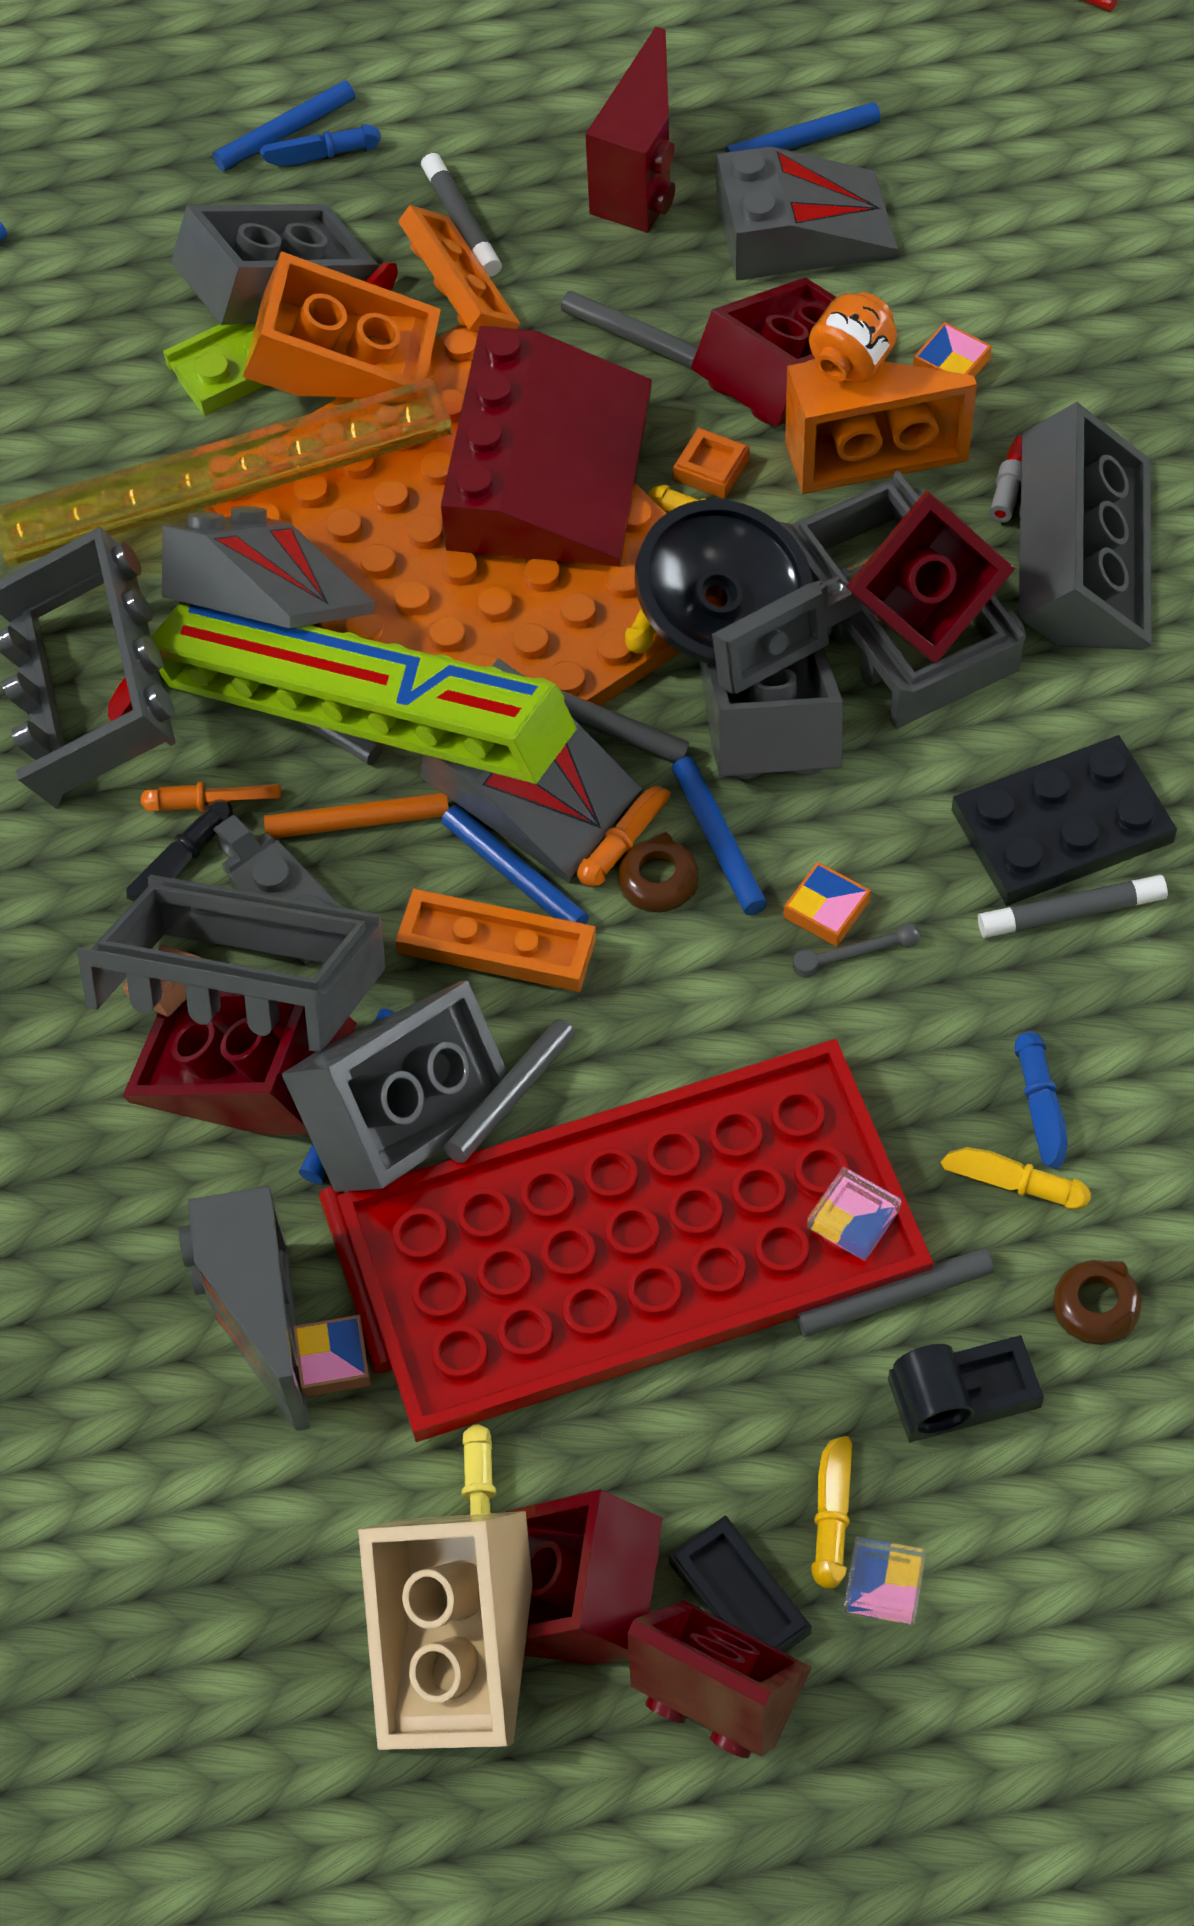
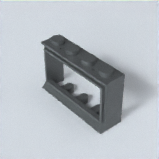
[777,470,1026,729]
[0,527,176,809]
[77,875,385,1052]

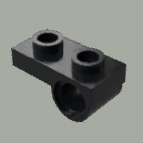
[888,1335,1044,1443]

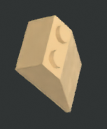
[358,1511,532,1750]

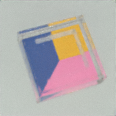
[807,1166,901,1261]
[844,1537,926,1625]

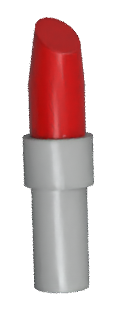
[989,435,1022,523]

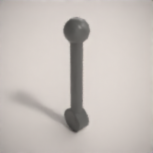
[793,923,921,978]

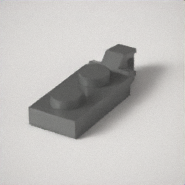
[712,577,862,694]
[214,814,342,966]

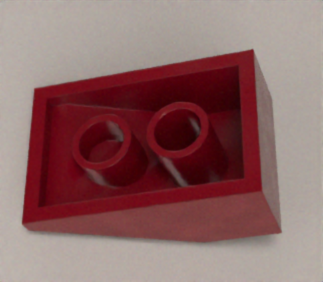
[585,27,675,233]
[690,277,837,427]
[123,990,357,1135]
[627,1600,812,1758]

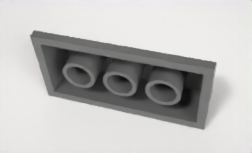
[1017,402,1152,650]

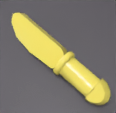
[462,1424,496,1515]

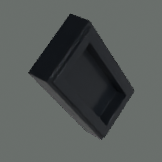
[669,1515,812,1653]

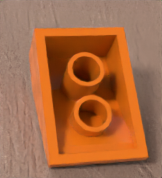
[243,251,441,399]
[785,359,977,494]

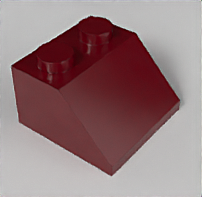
[846,490,1016,664]
[506,1489,663,1665]

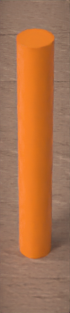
[264,792,449,839]

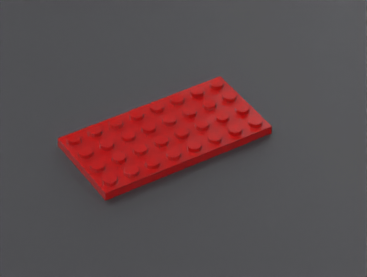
[337,1038,933,1443]

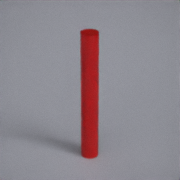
[318,1186,392,1373]

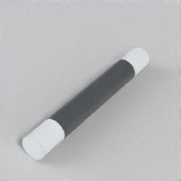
[421,153,502,277]
[978,874,1168,938]

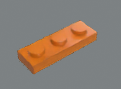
[398,205,521,332]
[395,888,596,992]

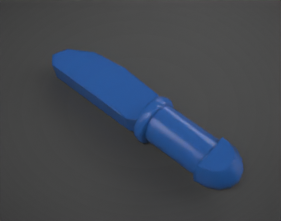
[260,124,381,166]
[1014,1031,1068,1170]

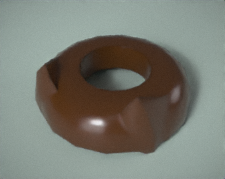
[618,831,698,912]
[1053,1260,1142,1345]

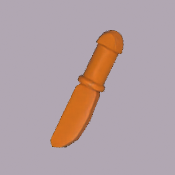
[140,781,282,812]
[577,785,671,887]

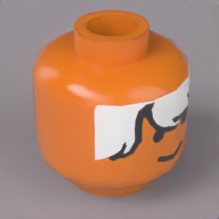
[809,292,897,382]

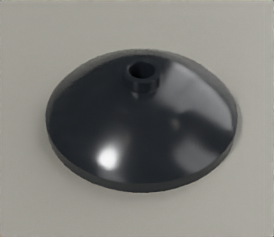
[634,499,813,666]

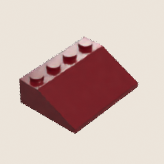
[441,326,652,567]

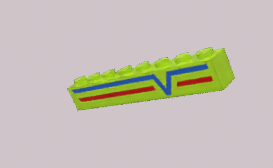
[151,601,577,784]

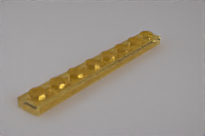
[0,378,452,567]

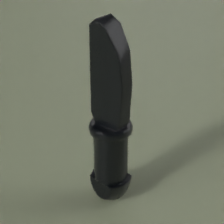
[126,799,233,901]

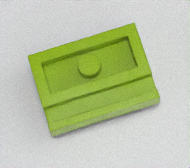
[163,324,266,416]

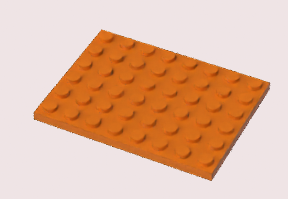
[192,324,722,706]

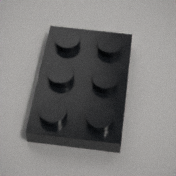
[951,735,1177,906]

